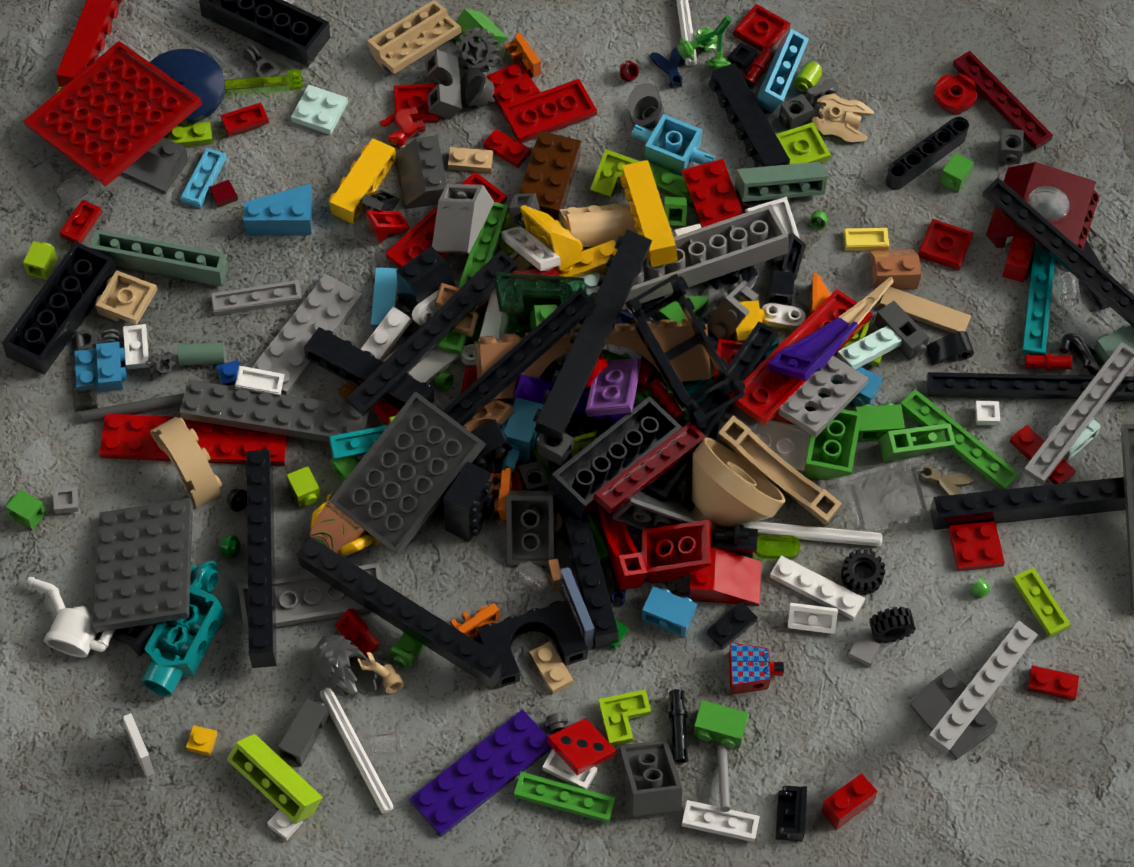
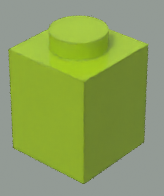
[23,241,57,280]
[287,466,321,508]

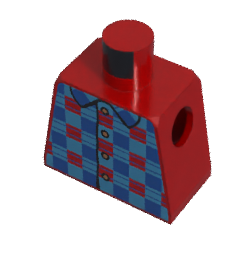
[729,643,784,694]

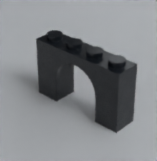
[478,600,588,689]

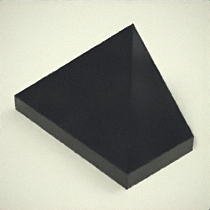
[771,232,806,281]

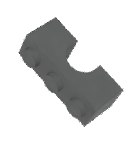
[425,49,462,119]

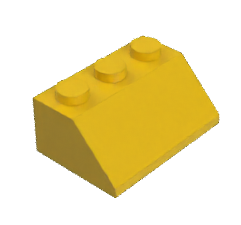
[520,205,583,271]

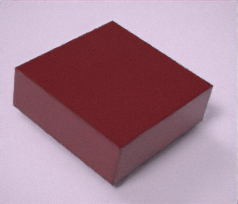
[209,180,238,207]

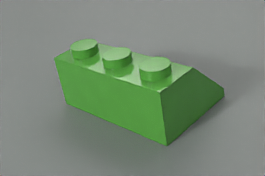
[803,409,862,481]

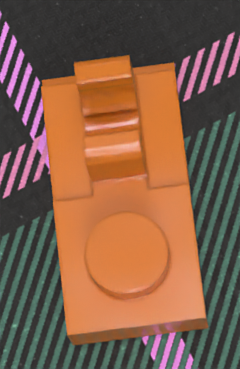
[505,32,541,77]
[492,468,513,520]
[451,603,500,638]

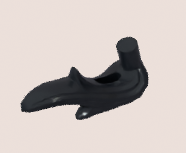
[1059,333,1101,376]

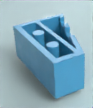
[243,184,313,235]

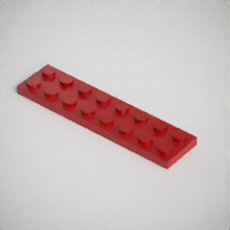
[728,289,873,426]
[99,414,288,466]

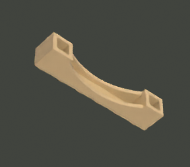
[718,415,842,525]

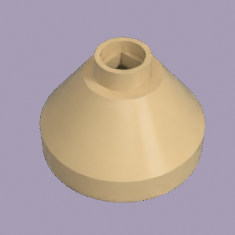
[691,438,786,534]

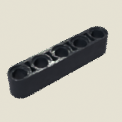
[885,117,969,190]

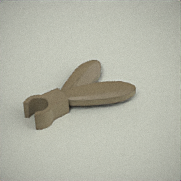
[920,466,974,495]

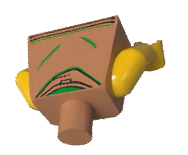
[310,494,381,556]

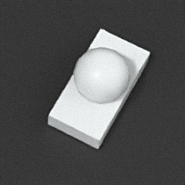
[235,366,285,396]

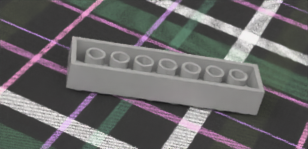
[606,204,789,310]

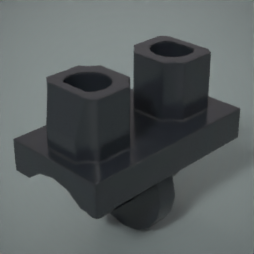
[714,524,758,554]

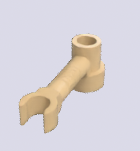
[358,652,404,694]

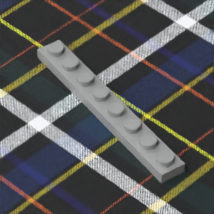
[1023,342,1134,485]
[926,621,1038,755]

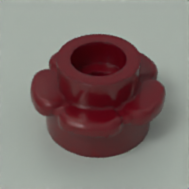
[620,61,639,82]

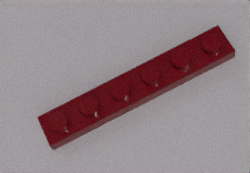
[953,51,1053,150]
[593,422,706,514]

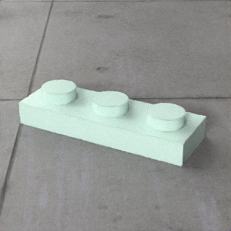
[836,325,902,369]

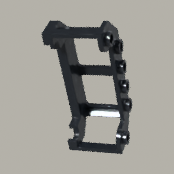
[625,273,746,423]

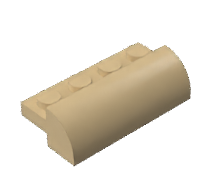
[367,0,462,74]
[559,203,640,247]

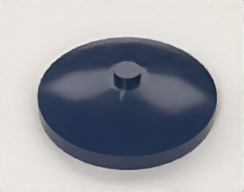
[150,49,226,125]

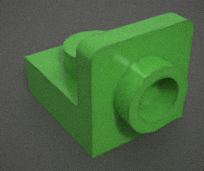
[390,632,425,669]

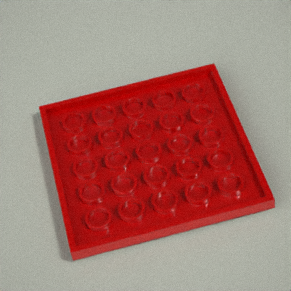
[23,41,202,187]

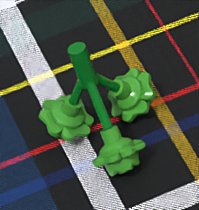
[677,15,732,71]

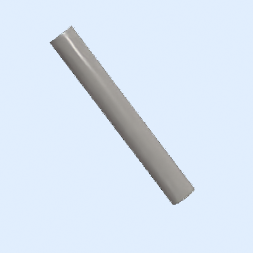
[717,745,730,812]

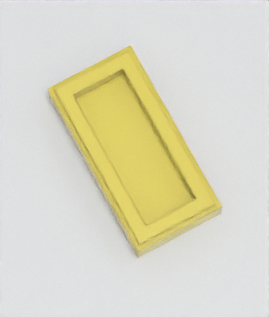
[843,228,889,251]

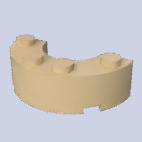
[150,417,223,509]

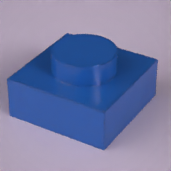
[216,360,240,386]

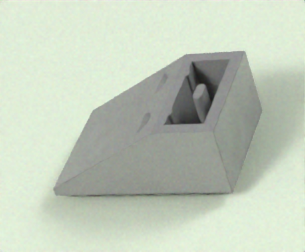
[432,184,494,254]

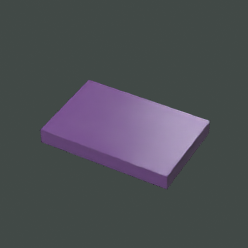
[585,358,641,417]

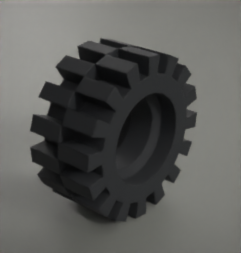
[841,549,886,595]
[869,607,916,643]

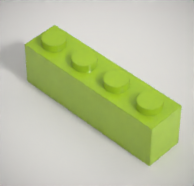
[227,734,323,824]

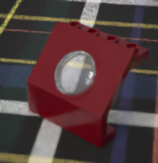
[986,162,1100,251]

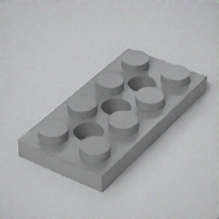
[778,356,869,438]

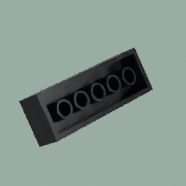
[199,0,331,67]
[2,242,116,375]
[547,396,682,520]

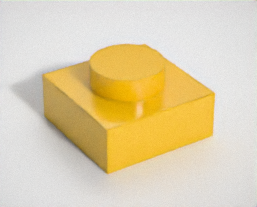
[186,725,218,756]

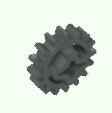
[455,28,500,72]

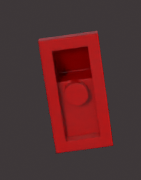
[365,210,410,244]

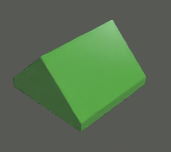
[452,9,507,48]

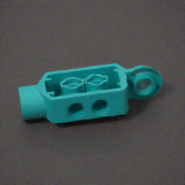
[141,561,226,697]

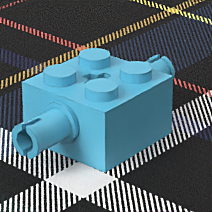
[631,114,715,176]
[500,397,543,473]

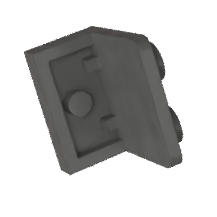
[706,280,750,340]

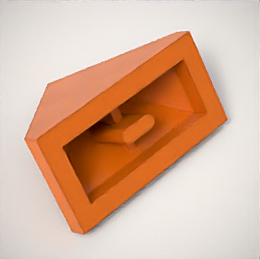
[810,273,831,315]

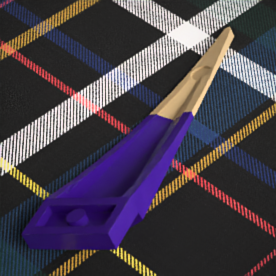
[768,277,893,381]

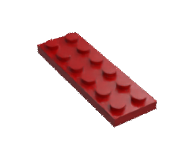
[386,172,507,268]

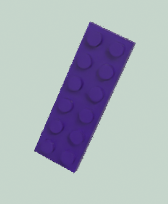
[410,709,553,837]

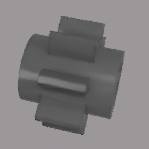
[146,348,176,378]

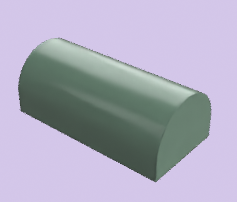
[178,342,226,366]

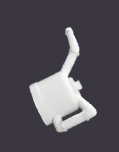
[27,577,115,658]

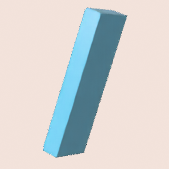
[180,148,227,208]
[371,267,398,328]

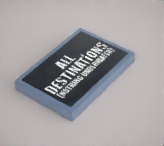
[560,567,594,650]

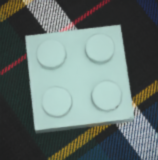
[291,85,348,135]

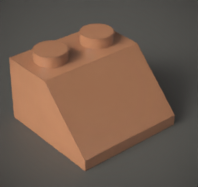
[869,249,921,290]

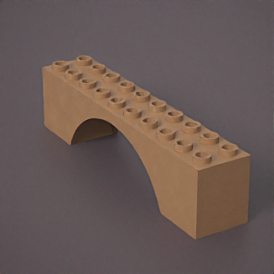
[474,318,711,399]

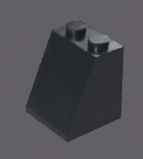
[396,246,455,316]

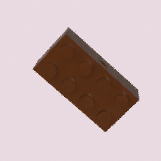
[519,131,581,221]

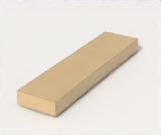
[879,287,971,333]

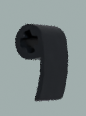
[927,331,974,366]

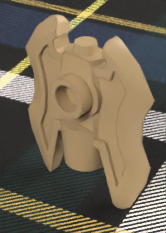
[812,94,874,142]

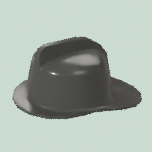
[460,68,495,107]
[628,83,665,128]

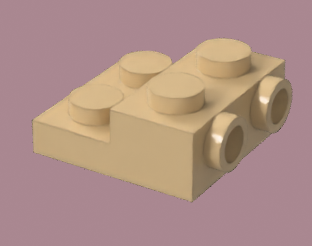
[95,270,157,325]

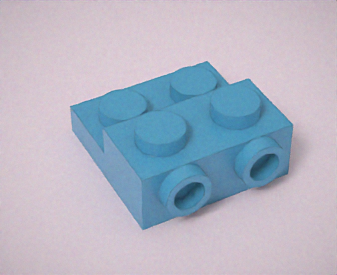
[75,342,127,394]

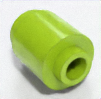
[794,61,822,93]

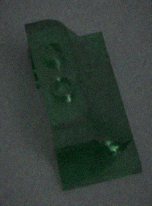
[494,272,587,339]

